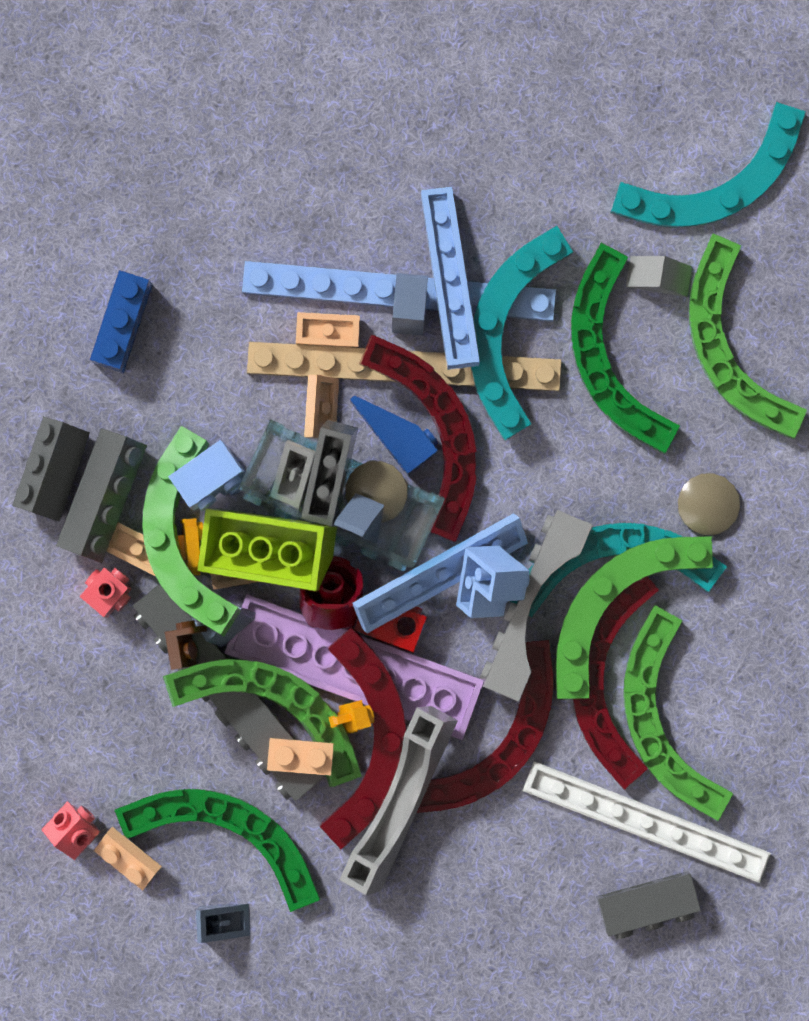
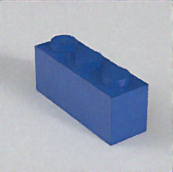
[90,270,153,373]

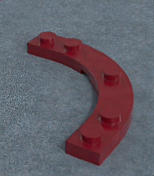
[359,335,476,542]
[572,576,659,790]
[319,626,406,850]
[417,640,553,813]

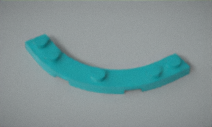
[610,102,806,228]
[471,225,573,441]
[509,523,727,618]

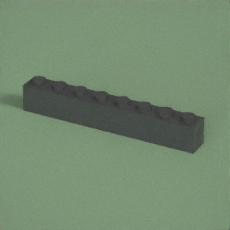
[133,583,326,802]

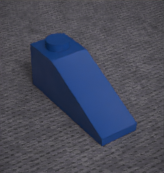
[350,395,438,476]

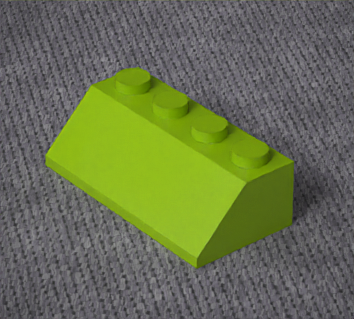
[197,508,337,591]

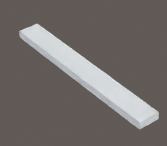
[522,761,771,883]

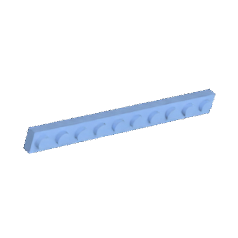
[242,261,556,322]

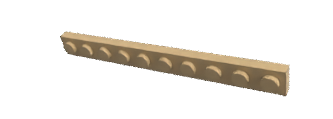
[247,342,561,392]

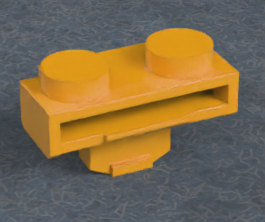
[177,518,203,576]
[328,700,374,733]

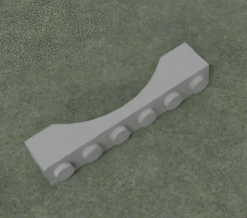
[480,510,593,702]
[340,706,458,895]

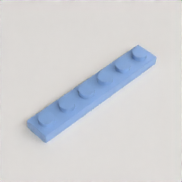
[421,187,480,370]
[352,513,528,633]

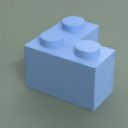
[168,440,250,511]
[456,546,530,618]

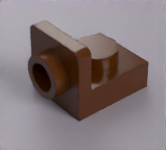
[165,620,207,670]

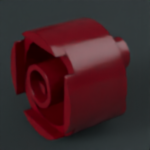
[299,556,363,630]

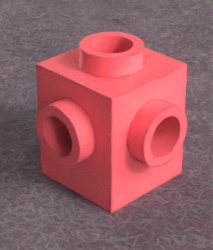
[80,568,132,618]
[42,801,100,860]

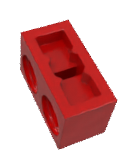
[354,594,427,652]

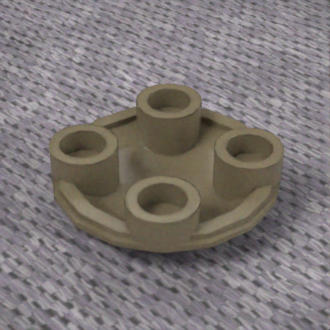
[345,460,408,523]
[678,473,740,535]

